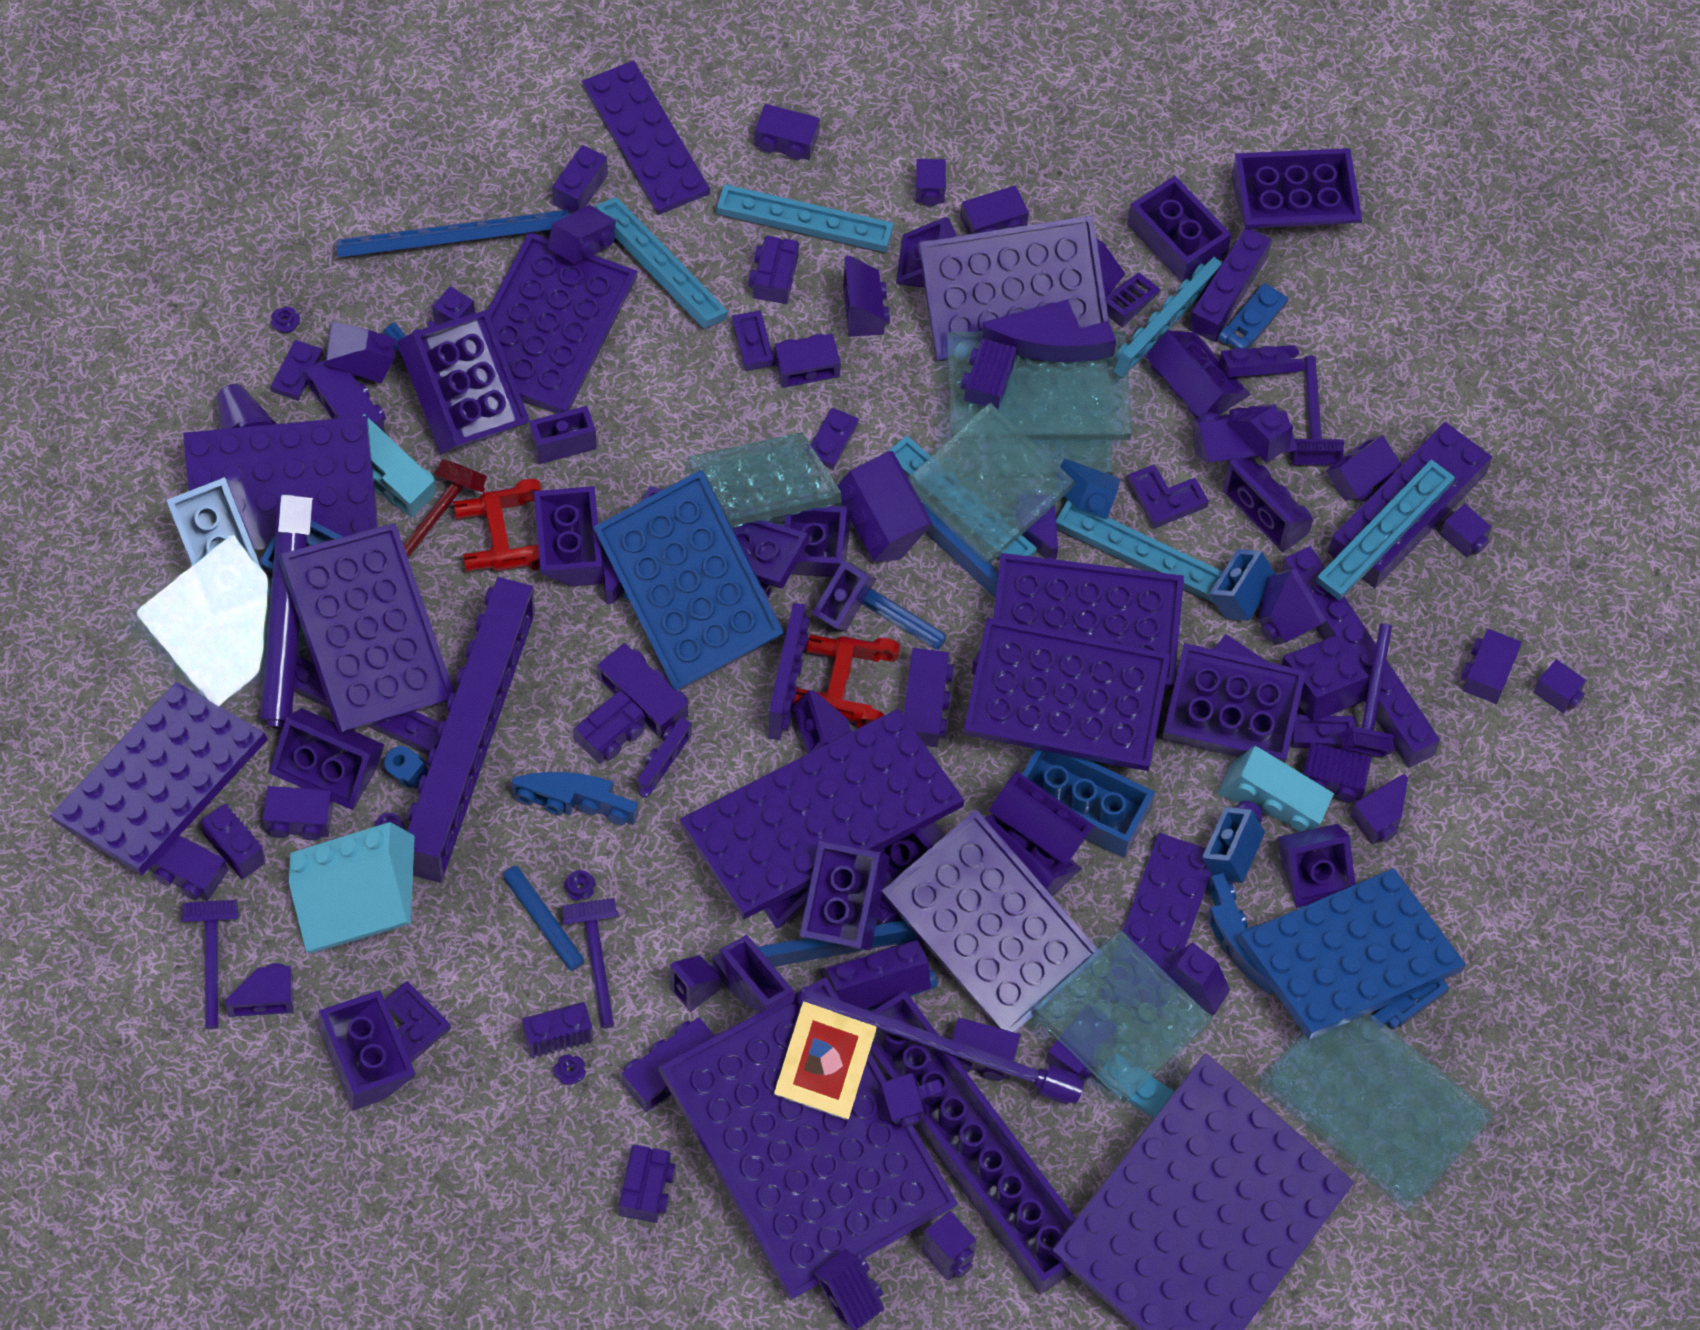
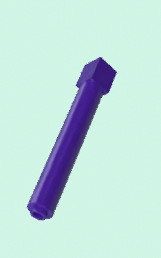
[260,495,313,728]

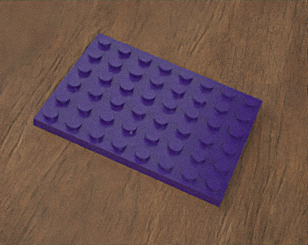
[658,977,958,1301]
[1049,1053,1354,1330]

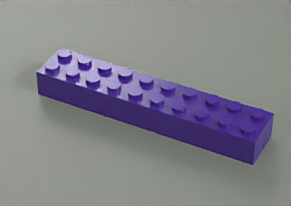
[405,577,535,883]
[870,991,1075,1295]

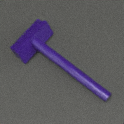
[1290,355,1344,465]
[1338,623,1395,758]
[562,898,619,1028]
[182,899,240,1029]

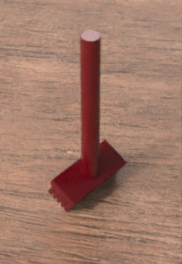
[403,459,487,558]

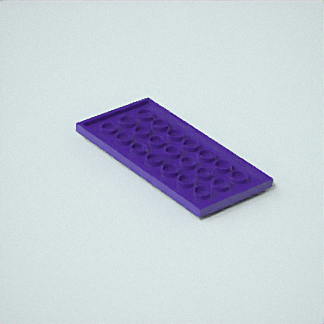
[680,708,964,920]

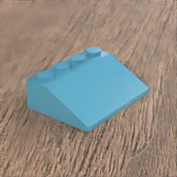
[289,822,415,953]

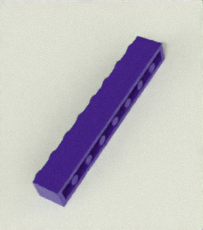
[1281,546,1440,768]

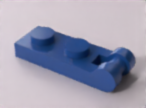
[1218,282,1289,349]

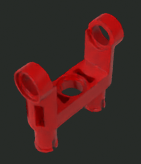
[453,479,542,573]
[794,634,901,728]

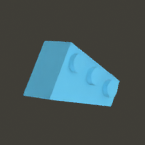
[363,414,436,518]
[1217,746,1334,831]

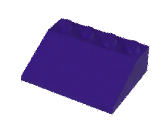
[1232,148,1362,228]
[397,310,530,454]
[1162,643,1306,763]

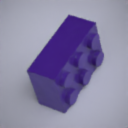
[1127,176,1232,282]

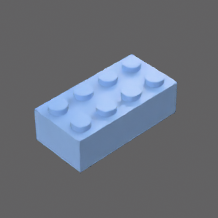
[166,477,271,617]

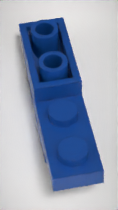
[511,772,638,825]
[1207,873,1275,995]

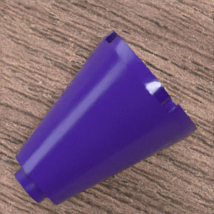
[217,384,277,429]

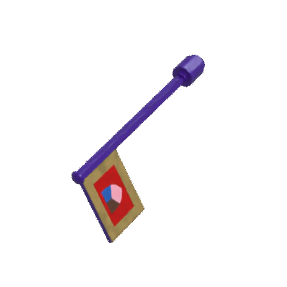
[773,986,1084,1120]

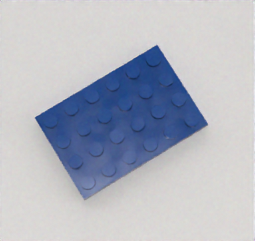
[593,469,786,690]
[1238,868,1466,1040]

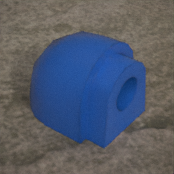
[384,746,429,789]

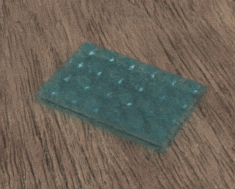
[947,331,1132,440]
[1259,1013,1494,1212]

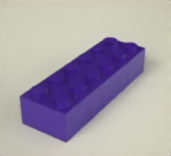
[1328,422,1492,589]

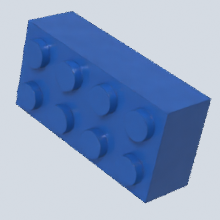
[1022,749,1155,858]

